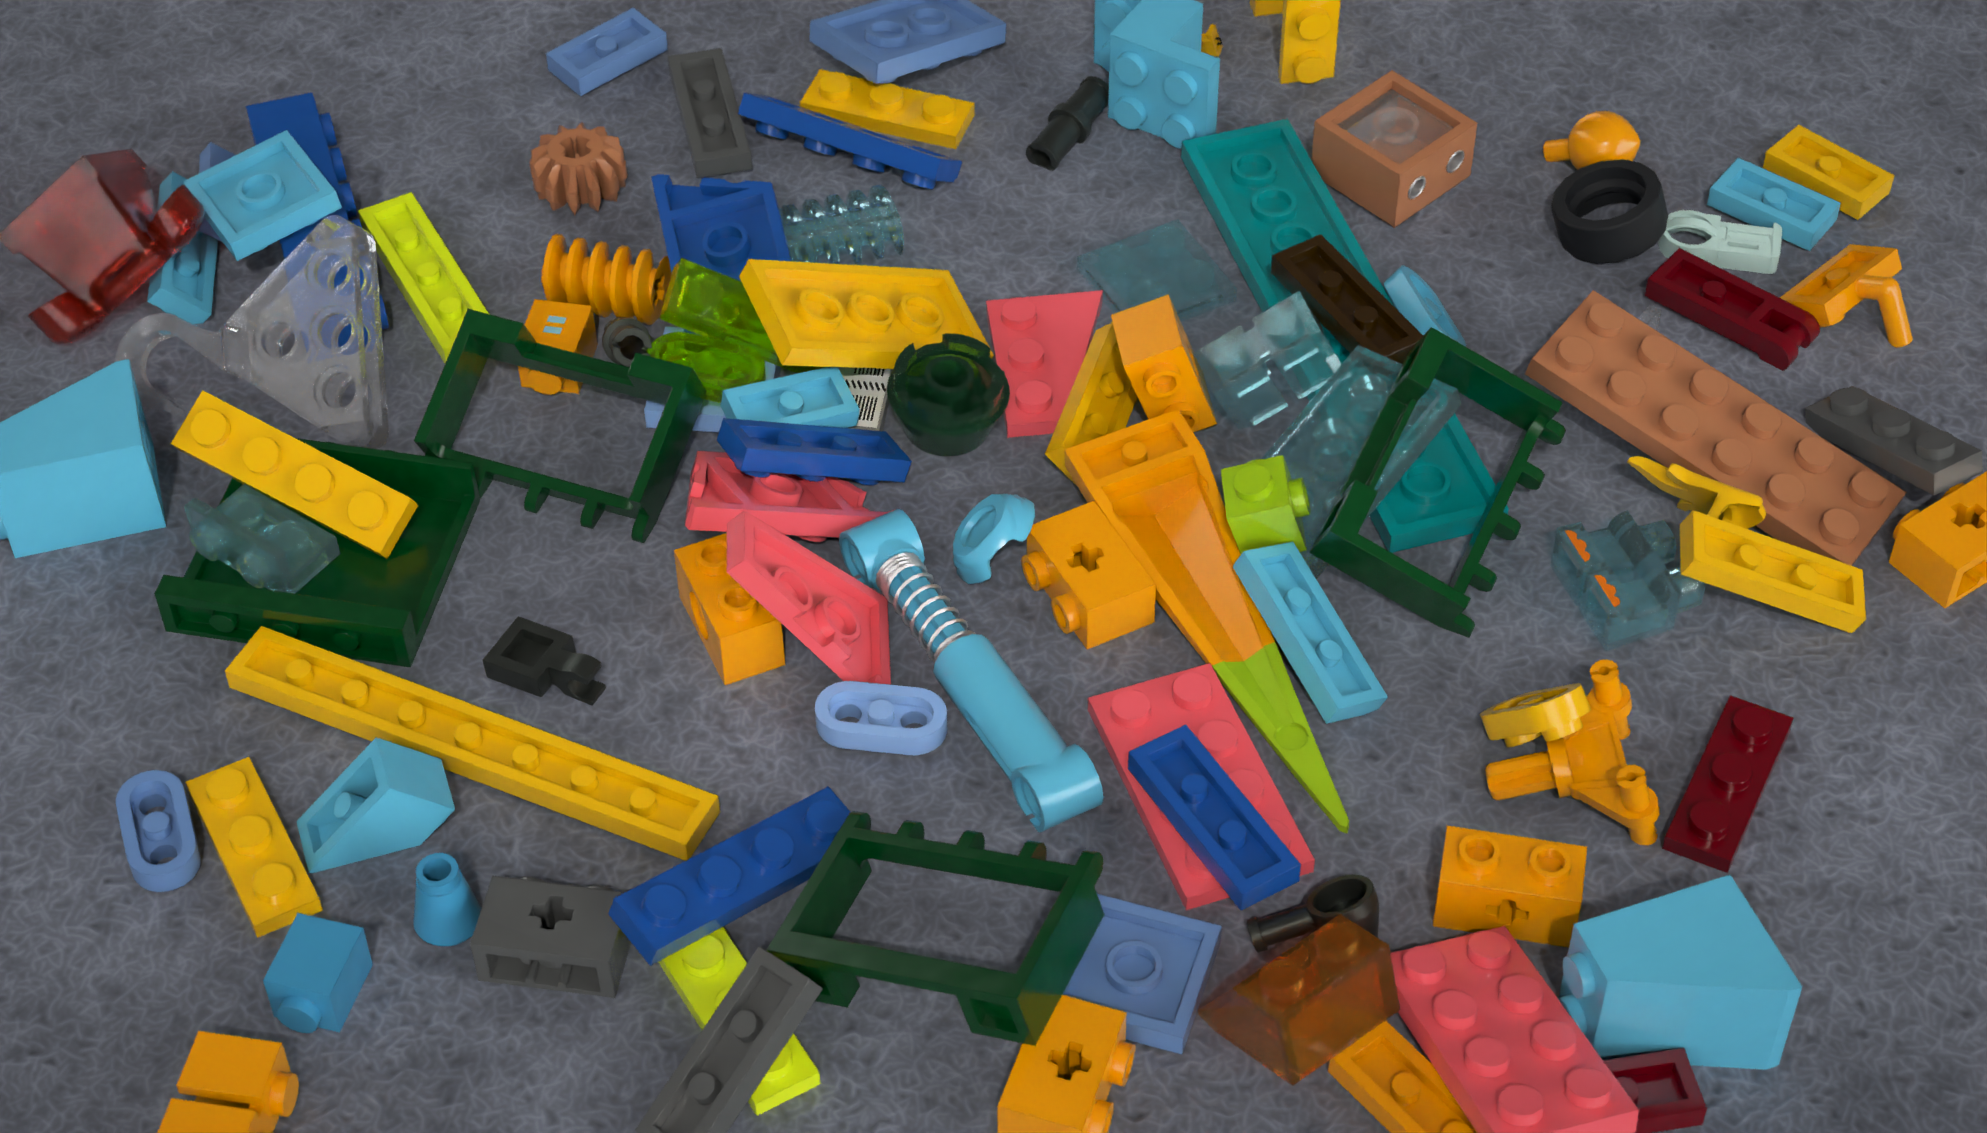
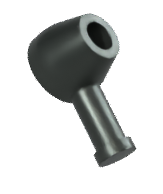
[1247,875,1379,954]

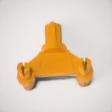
[1485,659,1660,846]

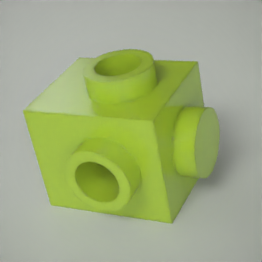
[1221,455,1311,554]

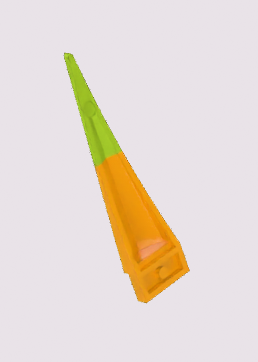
[1064,409,1349,834]

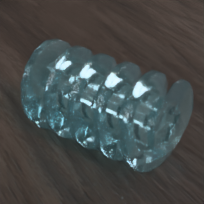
[780,185,904,265]

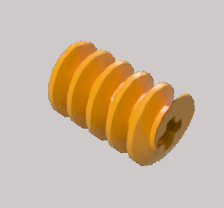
[541,234,672,325]

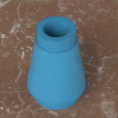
[413,853,482,946]

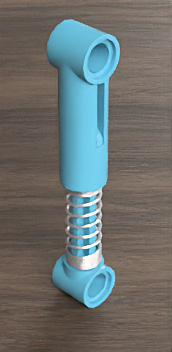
[839,509,1104,832]

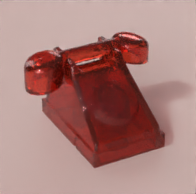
[0,149,205,345]

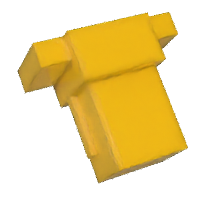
[1201,24,1223,57]

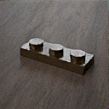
[1271,234,1423,378]

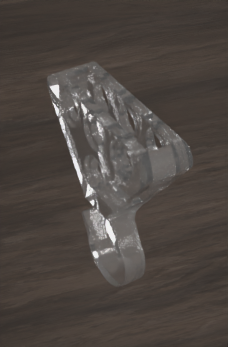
[115,215,389,449]

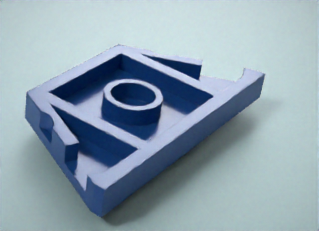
[651,174,792,353]

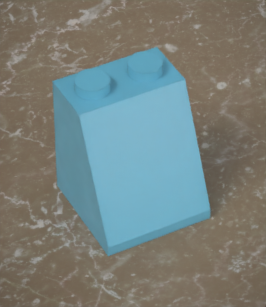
[0,359,166,558]
[1558,875,1802,1070]

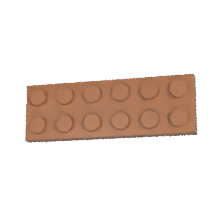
[1525,290,1907,566]

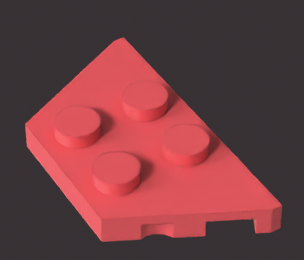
[685,451,894,542]

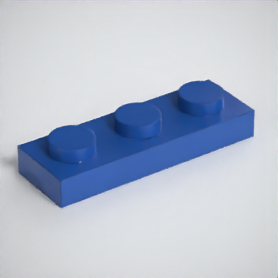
[717,418,912,485]
[1128,725,1301,911]

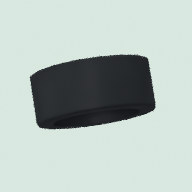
[1551,159,1668,264]

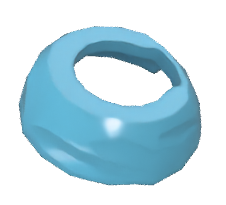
[953,494,1035,584]

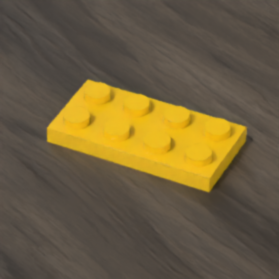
[739,259,994,372]

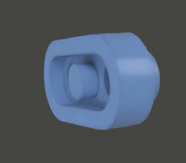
[116,770,201,892]

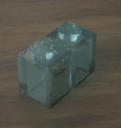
[1193,291,1347,429]

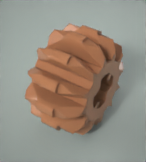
[530,122,627,215]

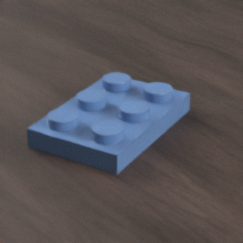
[809,0,1006,84]

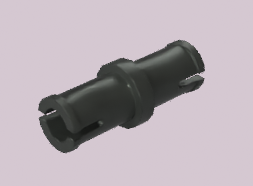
[1026,76,1109,171]
[602,317,652,367]

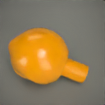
[1543,111,1640,170]

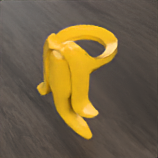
[1627,456,1766,529]

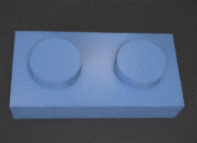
[546,8,668,97]

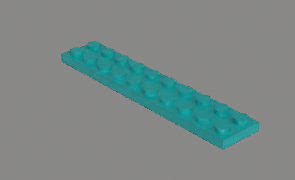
[1181,119,1509,553]

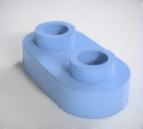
[815,681,947,755]

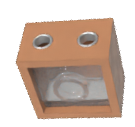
[1312,70,1477,228]

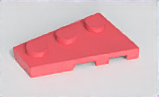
[986,290,1103,438]

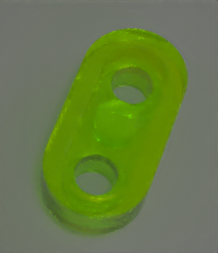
[647,332,766,403]

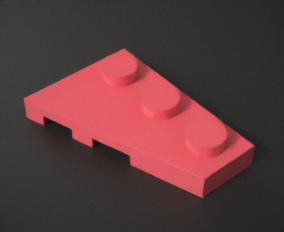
[727,510,891,685]

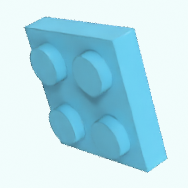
[183,130,342,261]

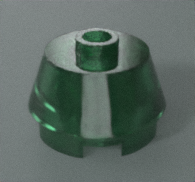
[887,333,1010,456]

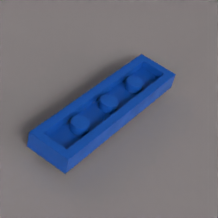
[738,92,962,189]
[608,786,850,966]

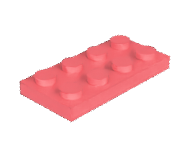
[1088,663,1315,910]
[1375,926,1639,1133]

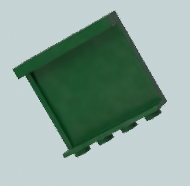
[154,438,480,668]

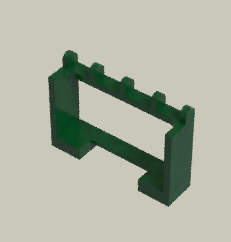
[414,309,707,543]
[1309,327,1566,638]
[766,811,1104,1046]

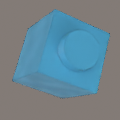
[263,913,373,1033]

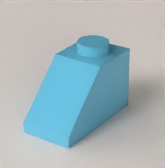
[296,737,455,874]

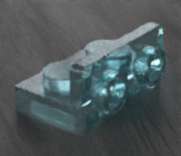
[184,484,340,594]

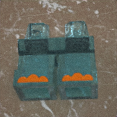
[1550,510,1706,652]

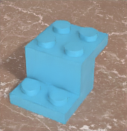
[1094,0,1220,148]

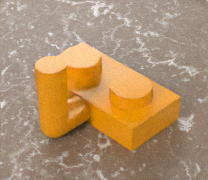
[1779,244,1913,347]

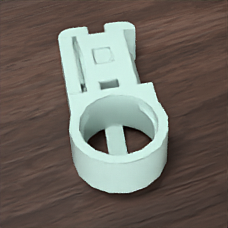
[1658,210,1782,274]

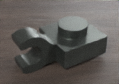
[482,616,606,706]

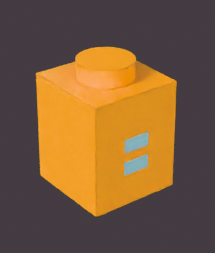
[518,299,598,395]

